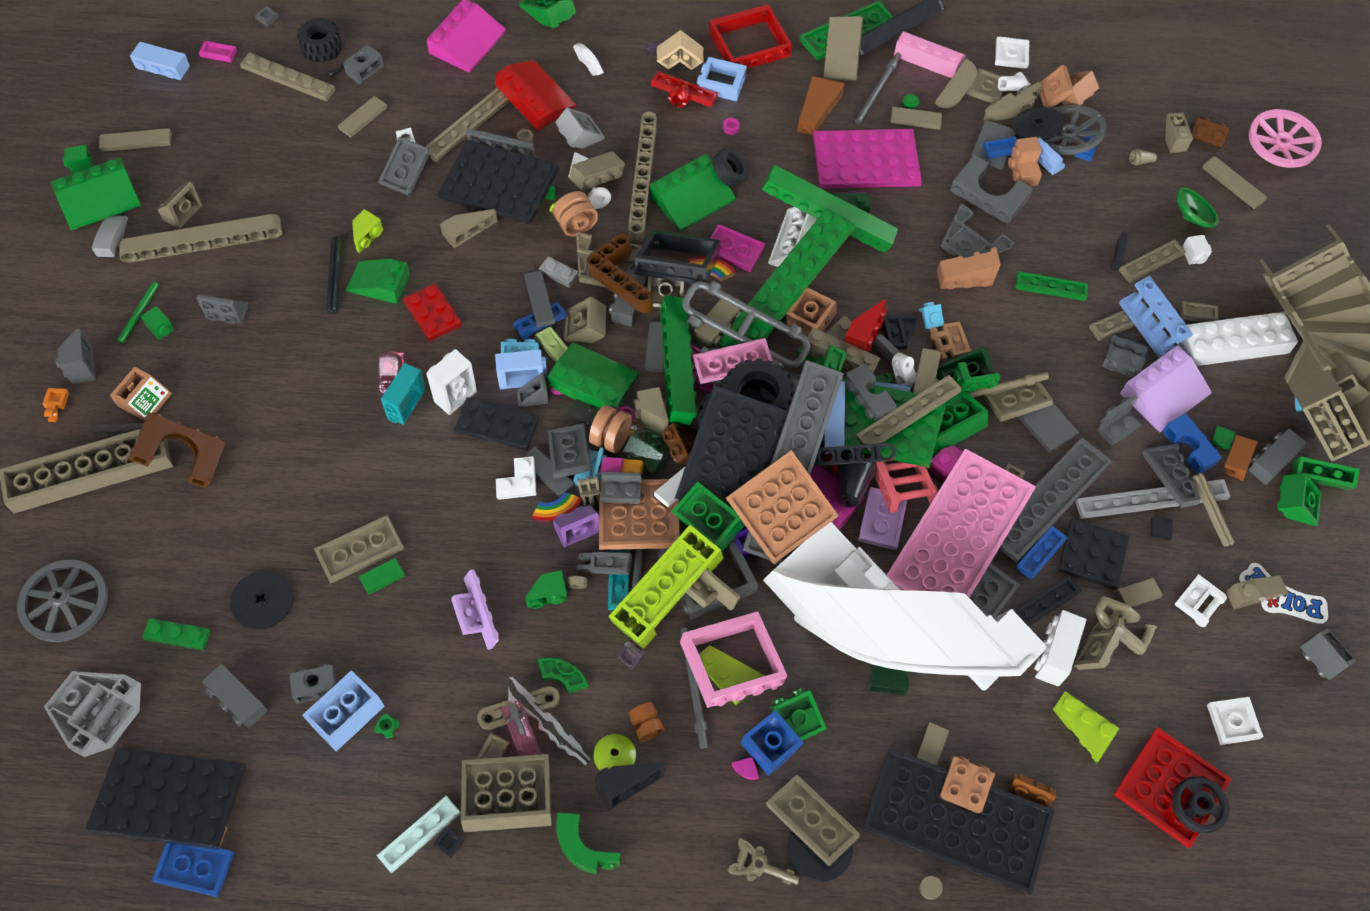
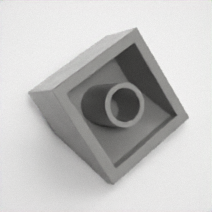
[555,107,605,149]

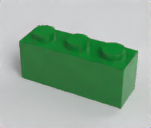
[1290,456,1360,490]

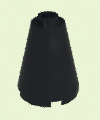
[838,453,876,508]

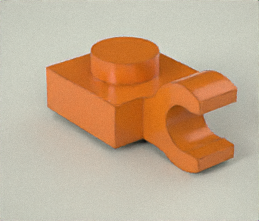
[42,388,69,422]

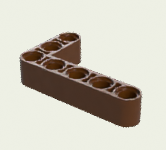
[587,233,654,313]

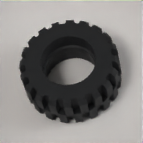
[722,359,795,411]

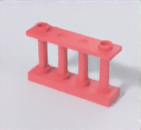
[866,454,938,513]

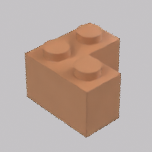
[1008,137,1042,186]

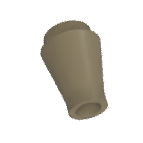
[1129,149,1157,166]

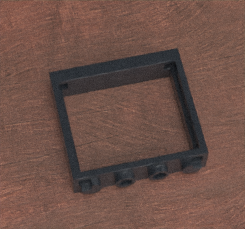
[634,230,720,283]

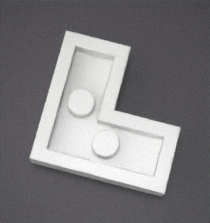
[496,456,537,500]

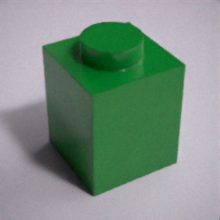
[62,145,93,173]
[141,306,174,340]

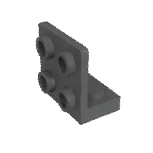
[196,295,249,324]
[1097,395,1142,447]

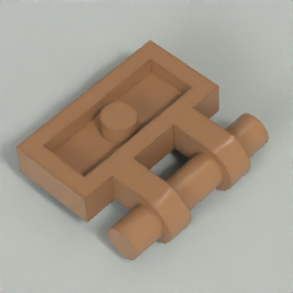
[930,321,971,361]

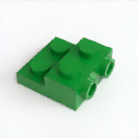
[769,687,827,740]

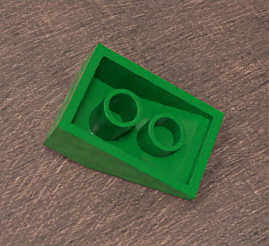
[518,0,576,28]
[346,259,410,304]
[671,481,745,552]

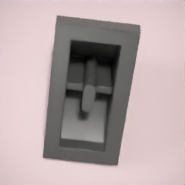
[517,373,548,408]

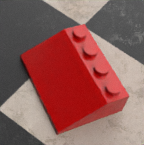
[495,60,576,131]

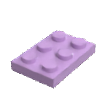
[858,487,907,550]

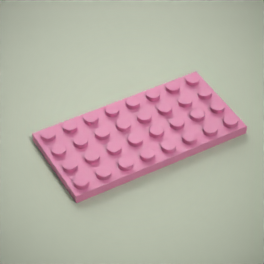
[887,449,1036,598]

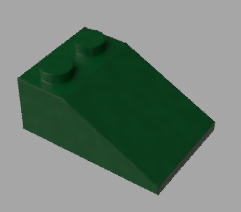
[936,346,999,392]

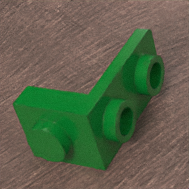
[954,362,1001,392]

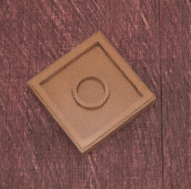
[1040,65,1074,108]

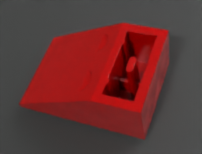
[844,300,887,353]

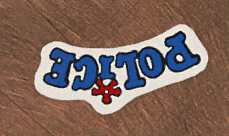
[1239,563,1328,624]

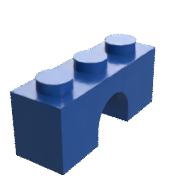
[1162,414,1222,475]

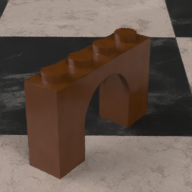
[128,412,225,489]

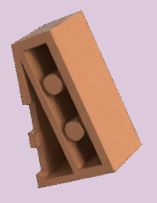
[937,247,1001,289]

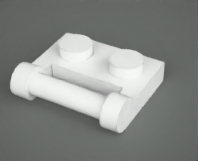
[1175,574,1227,627]

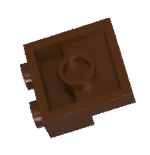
[662,423,697,465]

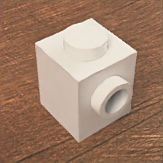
[1182,235,1212,265]

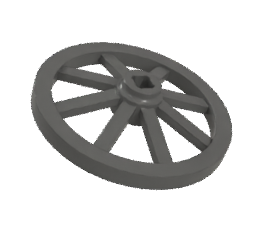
[1044,105,1106,155]
[17,560,108,642]

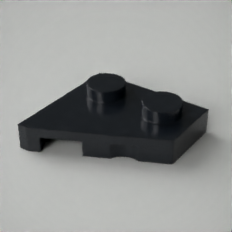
[883,315,918,350]

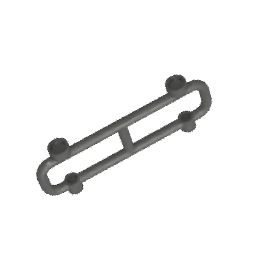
[682,281,811,368]

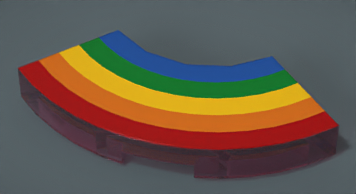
[531,492,583,524]

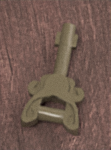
[728,838,800,885]

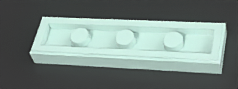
[377,796,461,873]

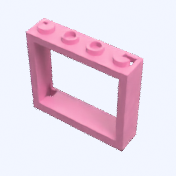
[680,611,787,708]

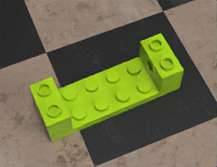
[608,525,723,649]

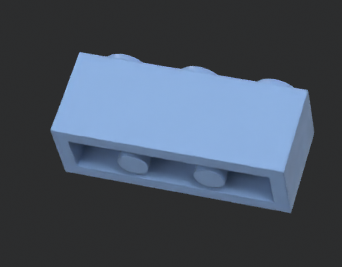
[130,42,190,80]

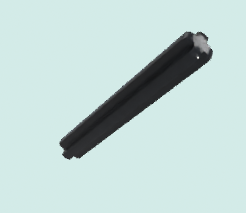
[326,237,342,314]

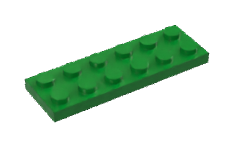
[799,1,894,61]

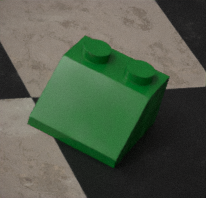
[1278,473,1322,526]

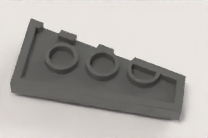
[1142,443,1201,508]

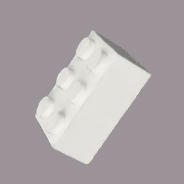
[427,349,477,415]
[1034,610,1086,687]

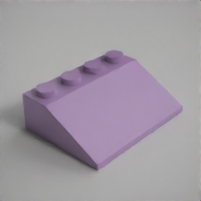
[1120,345,1212,432]

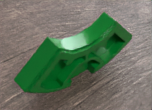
[537,658,589,693]

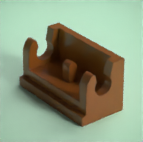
[1224,435,1258,481]

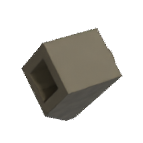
[1165,112,1193,153]

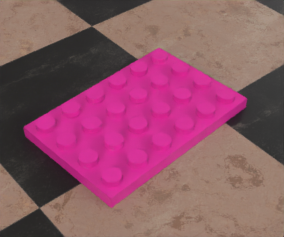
[813,129,922,189]

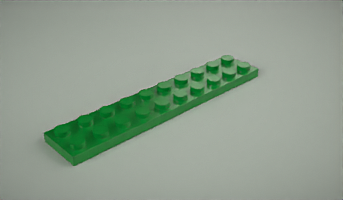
[718,208,856,348]

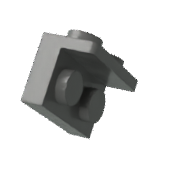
[600,471,641,504]

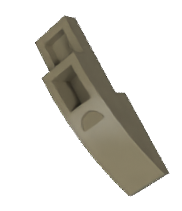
[984,81,1043,121]

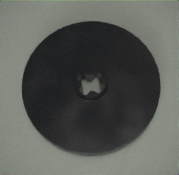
[1013,107,1065,141]
[230,571,293,629]
[787,831,853,882]

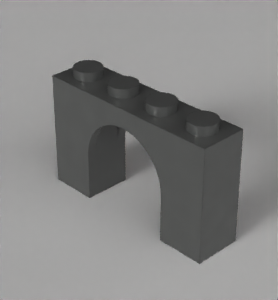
[950,155,1033,225]

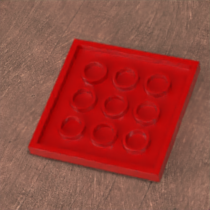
[1113,727,1232,848]

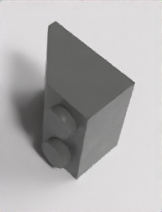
[55,329,96,384]
[1300,629,1356,680]

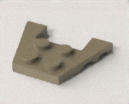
[576,232,642,288]

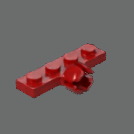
[651,71,718,108]

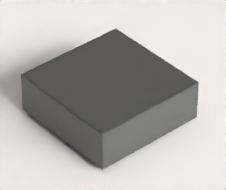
[255,6,279,27]

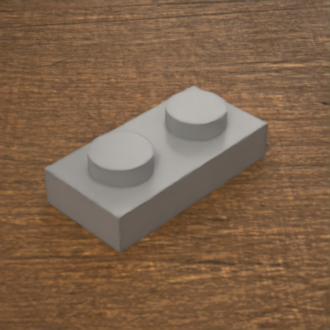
[539,256,579,288]

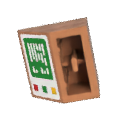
[110,367,172,420]

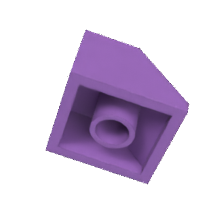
[553,505,599,547]

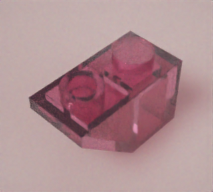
[379,352,403,394]

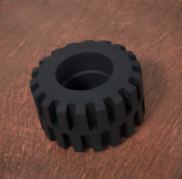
[297,18,342,63]

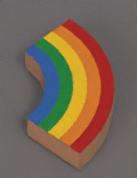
[687,256,736,282]

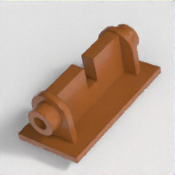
[1008,773,1057,808]

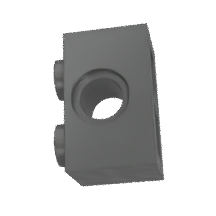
[343,44,384,84]
[289,664,337,704]

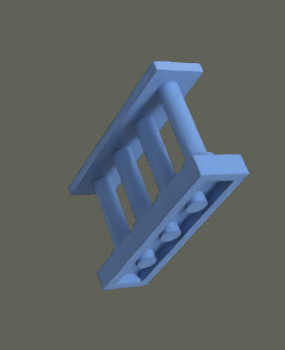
[1119,276,1193,359]

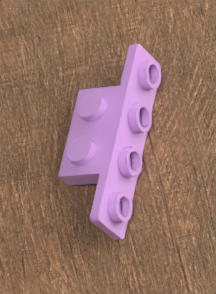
[451,569,499,650]

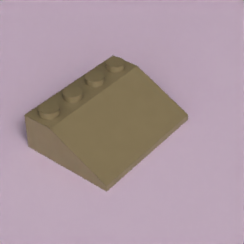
[461,754,552,832]

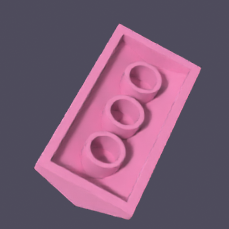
[693,338,774,384]

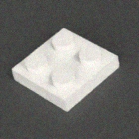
[995,37,1029,69]
[1207,697,1263,745]

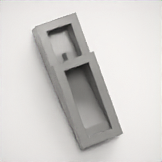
[92,215,128,257]

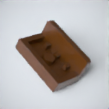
[1191,117,1230,149]

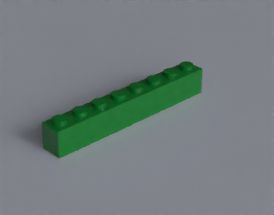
[762,165,898,253]
[660,295,698,425]

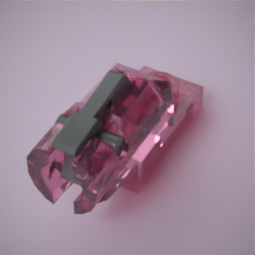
[501,700,542,756]

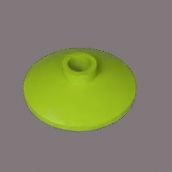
[594,734,636,770]

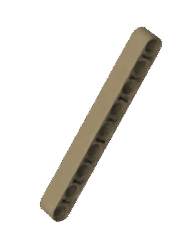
[628,112,657,243]
[119,214,282,263]

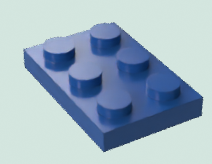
[152,843,234,898]

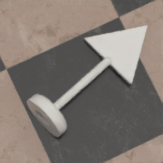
[568,152,611,209]

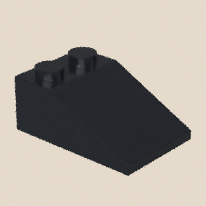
[595,762,665,810]

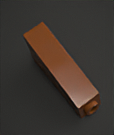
[797,76,845,135]

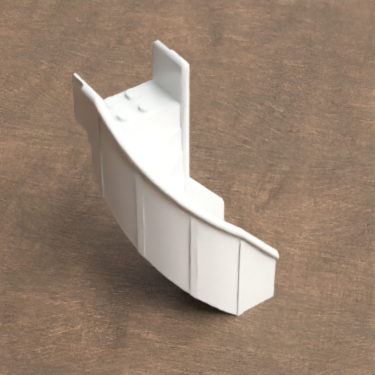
[763,522,1046,690]

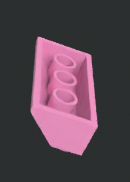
[894,31,966,78]

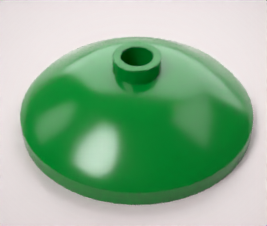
[1176,187,1219,228]

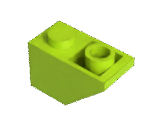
[353,209,383,253]

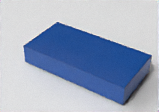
[983,136,1017,159]

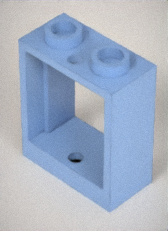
[697,57,746,101]
[495,350,548,389]

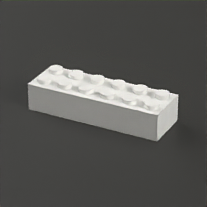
[1178,312,1298,366]

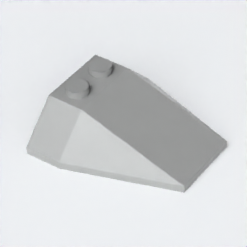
[44,671,141,757]

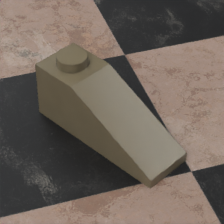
[440,209,497,248]
[1226,575,1289,610]

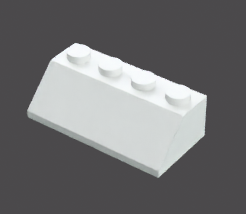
[768,207,817,267]

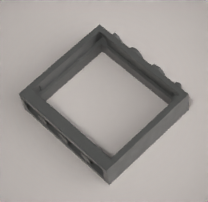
[657,539,758,620]

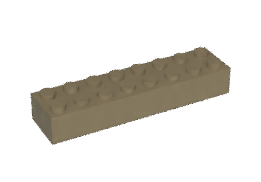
[0,429,173,513]

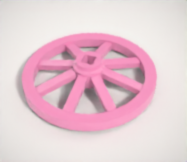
[1249,109,1321,168]

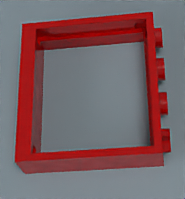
[709,4,792,69]

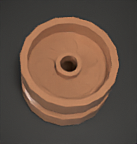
[553,191,598,237]
[589,405,632,453]

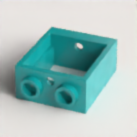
[381,363,426,425]

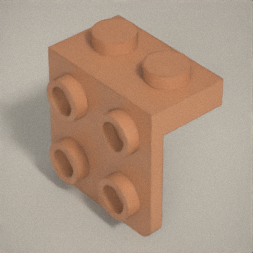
[940,756,995,813]

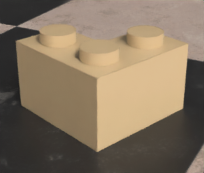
[657,30,703,70]

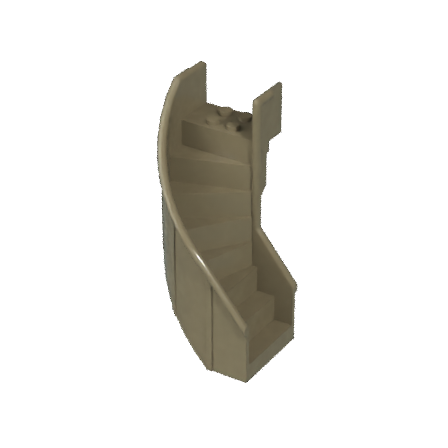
[1259,224,1370,462]

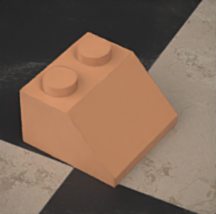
[1061,71,1099,105]

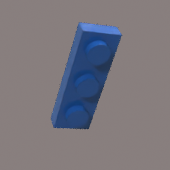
[1016,526,1067,581]

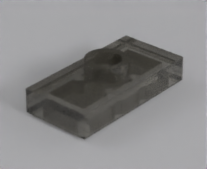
[567,399,599,427]

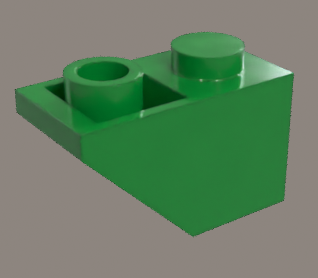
[525,570,567,609]

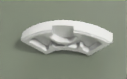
[573,43,603,76]

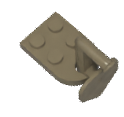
[1073,596,1157,670]

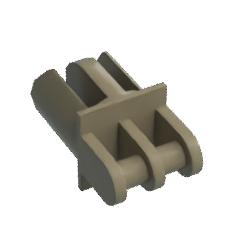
[577,475,600,507]

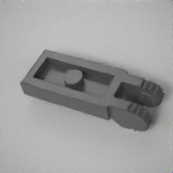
[576,552,632,575]

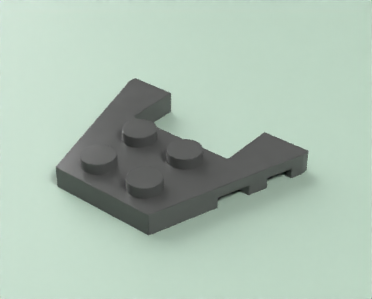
[941,204,1015,258]

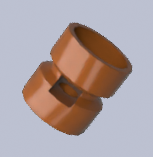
[628,702,665,742]

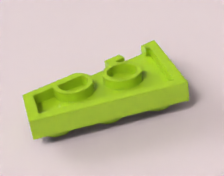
[1053,691,1119,763]

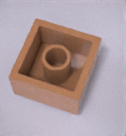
[786,288,837,336]

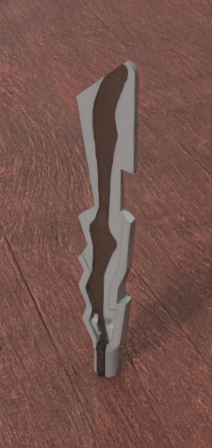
[508,677,591,765]

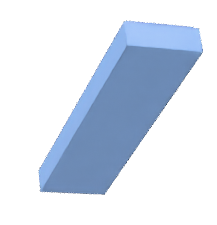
[825,381,845,454]

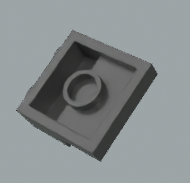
[1102,334,1148,378]

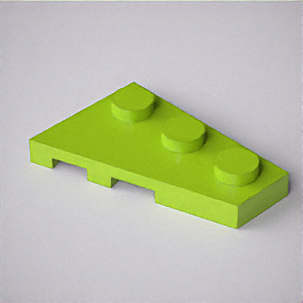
[699,645,765,705]

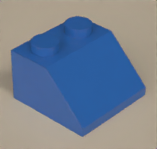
[741,710,803,776]

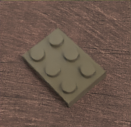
[984,381,1053,422]

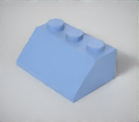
[302,671,385,751]

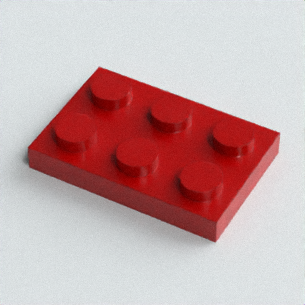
[403,283,462,342]

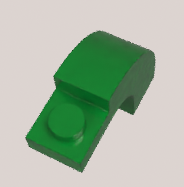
[556,813,621,874]

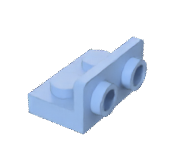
[1038,137,1065,175]

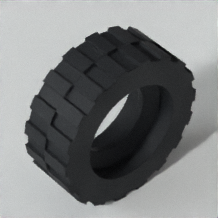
[712,147,749,187]

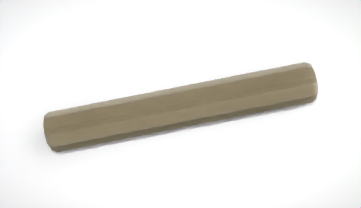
[1192,473,1234,547]

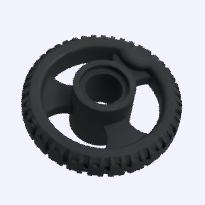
[1172,776,1230,834]

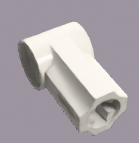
[998,72,1030,93]

